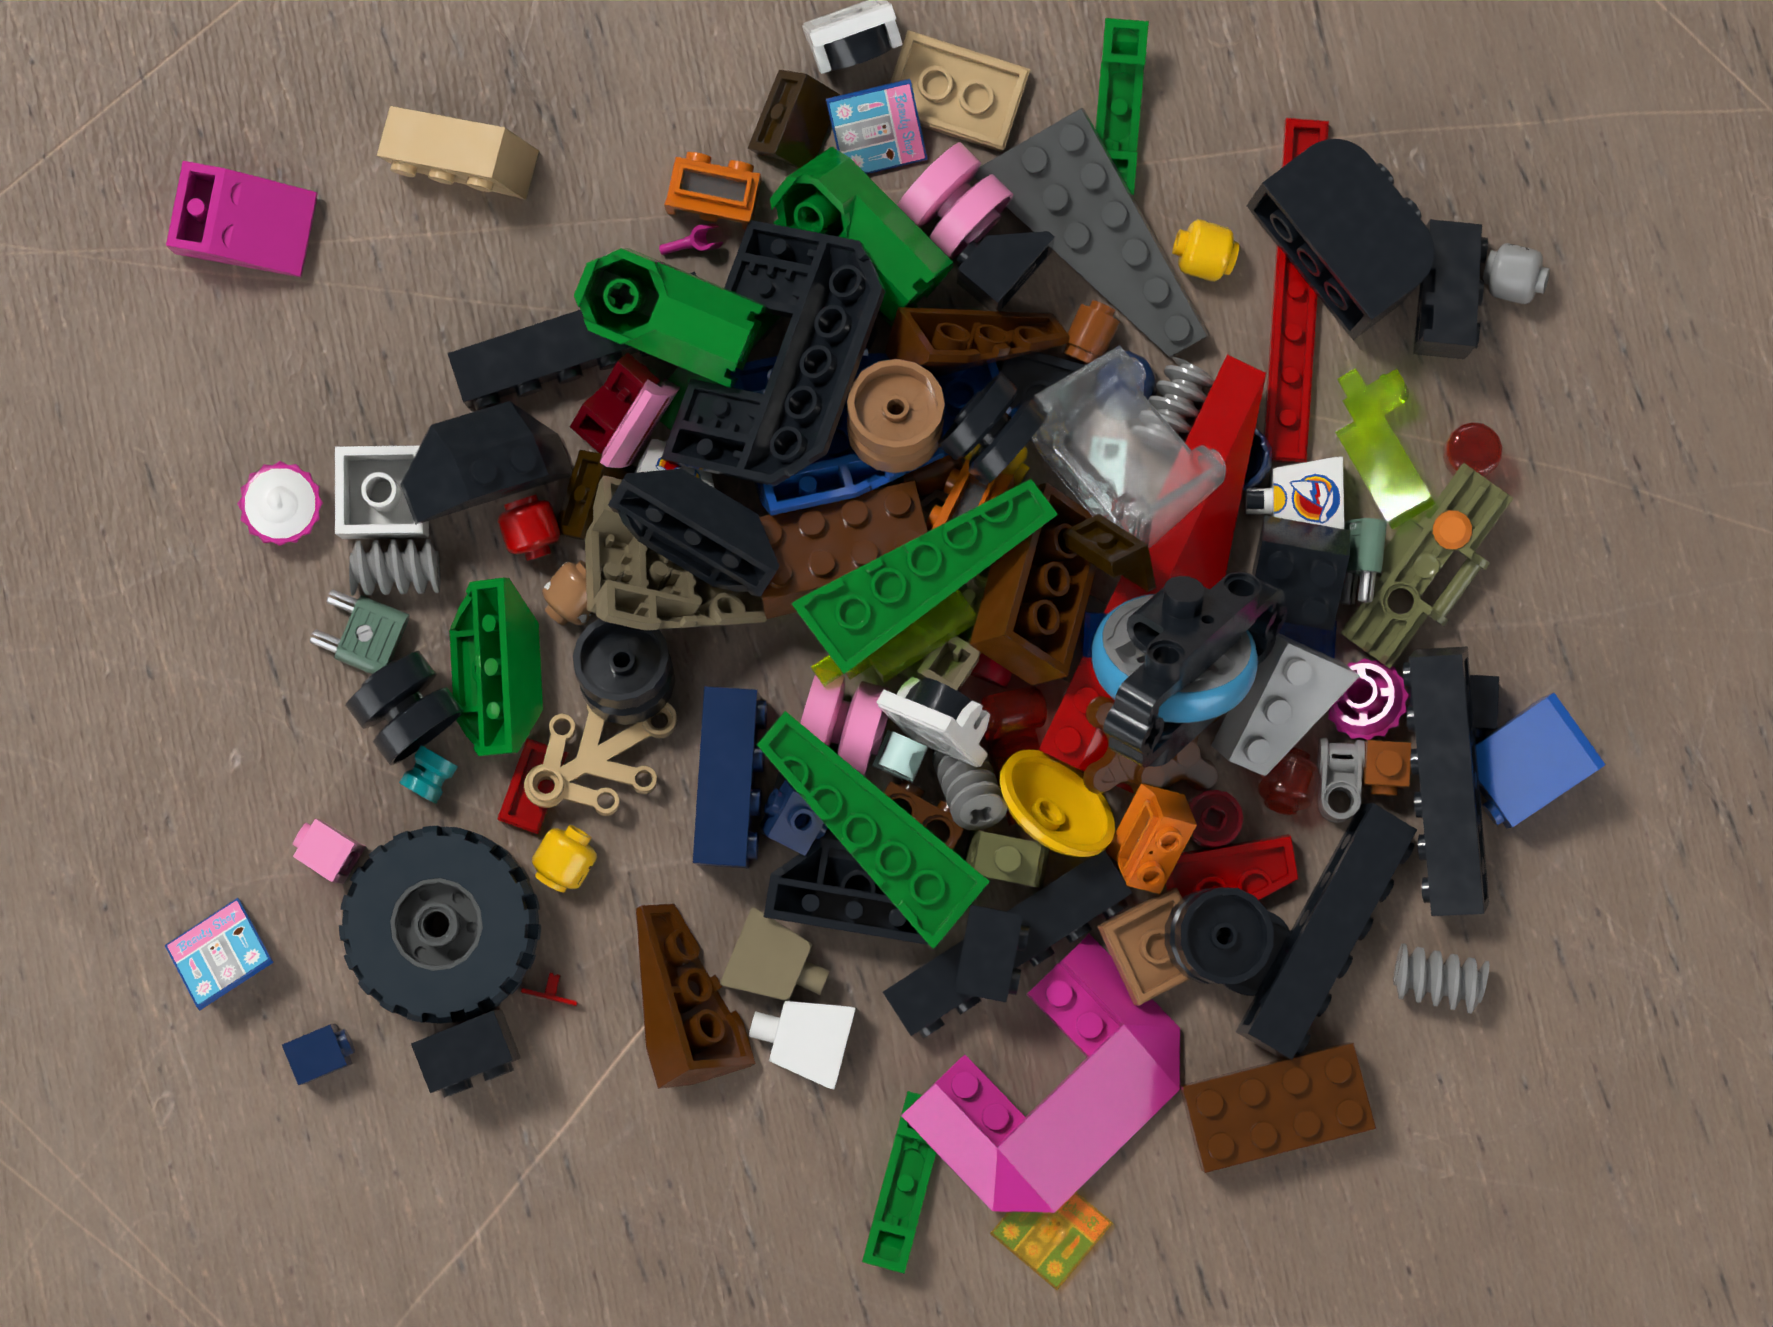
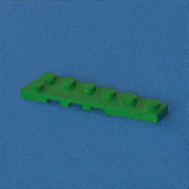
[791,479,1058,674]
[757,711,990,949]

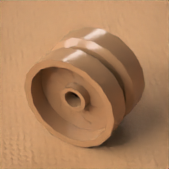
[847,359,945,473]

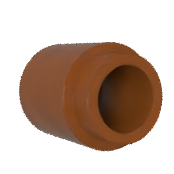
[1063,300,1120,367]
[902,455,963,498]

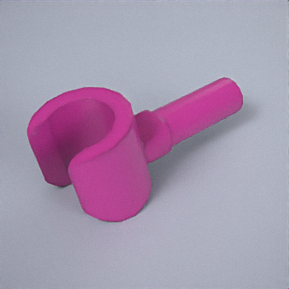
[659,224,723,255]

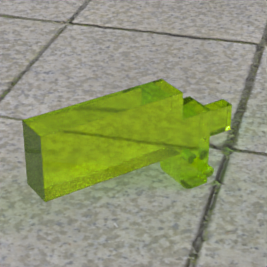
[1335,368,1436,529]
[811,589,977,687]

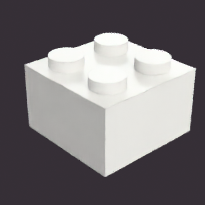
[335,446,429,539]

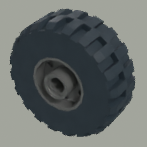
[339,826,541,1024]

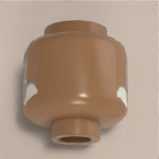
[542,560,595,626]

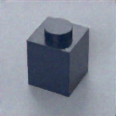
[282,1024,355,1085]

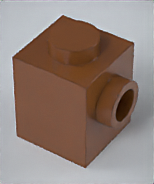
[1362,740,1412,796]

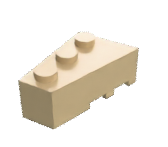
[377,106,539,200]

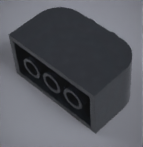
[1246,139,1435,341]

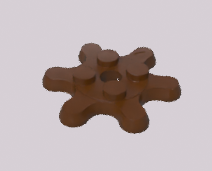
[1083,696,1220,796]

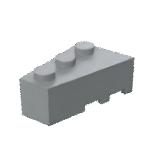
[1211,633,1361,776]

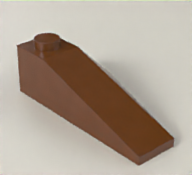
[885,307,1069,376]
[636,904,756,1089]

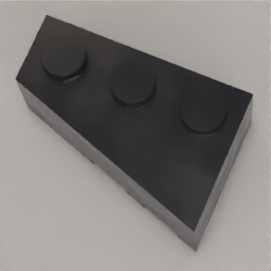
[1413,219,1488,359]

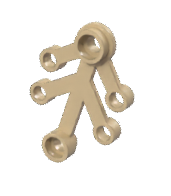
[524,703,677,816]

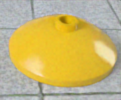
[1000,750,1115,857]

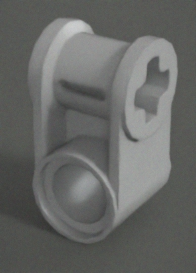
[1317,738,1365,823]

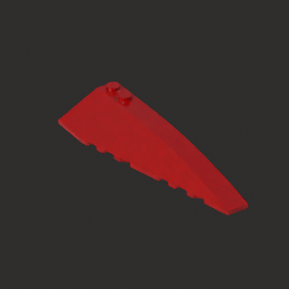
[1039,355,1266,794]

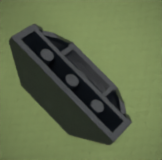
[400,401,573,525]
[608,468,780,597]
[763,838,938,946]

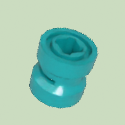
[399,745,458,804]

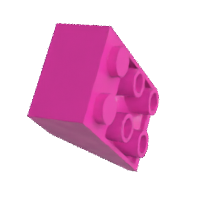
[166,161,318,277]

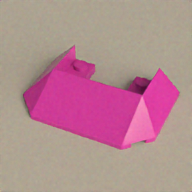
[901,934,1180,1213]

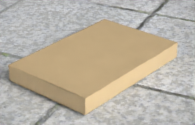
[890,30,1030,153]

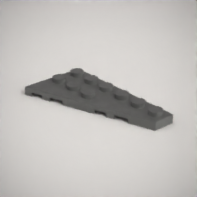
[974,108,1209,357]

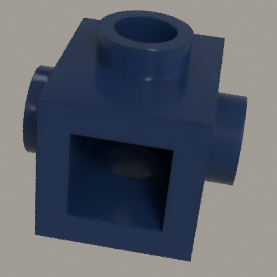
[759,780,828,856]

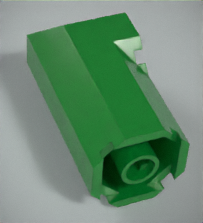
[770,147,953,328]
[574,248,767,388]

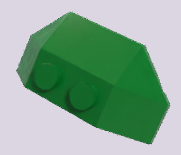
[449,577,543,756]

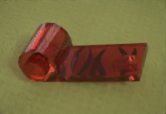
[980,685,1047,826]

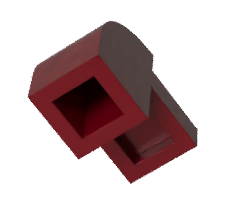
[569,352,660,454]

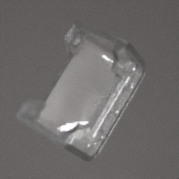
[1032,345,1226,548]

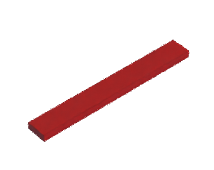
[1264,118,1329,463]

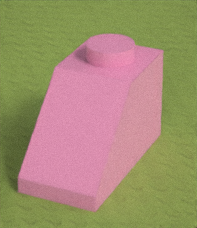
[293,819,366,884]

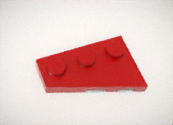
[1165,834,1298,900]

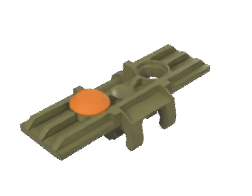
[1340,463,1513,668]

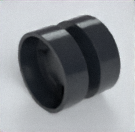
[345,651,464,765]

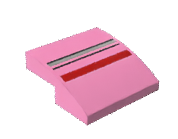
[600,378,680,468]

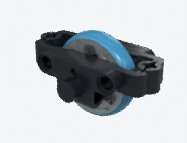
[1092,572,1287,768]

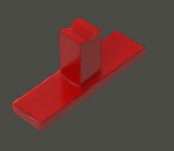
[521,972,578,1007]

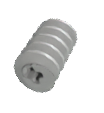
[1132,357,1215,454]
[349,539,441,596]
[932,743,1007,830]
[1393,944,1490,1014]

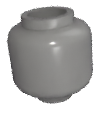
[1483,243,1550,304]

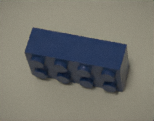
[693,686,768,869]

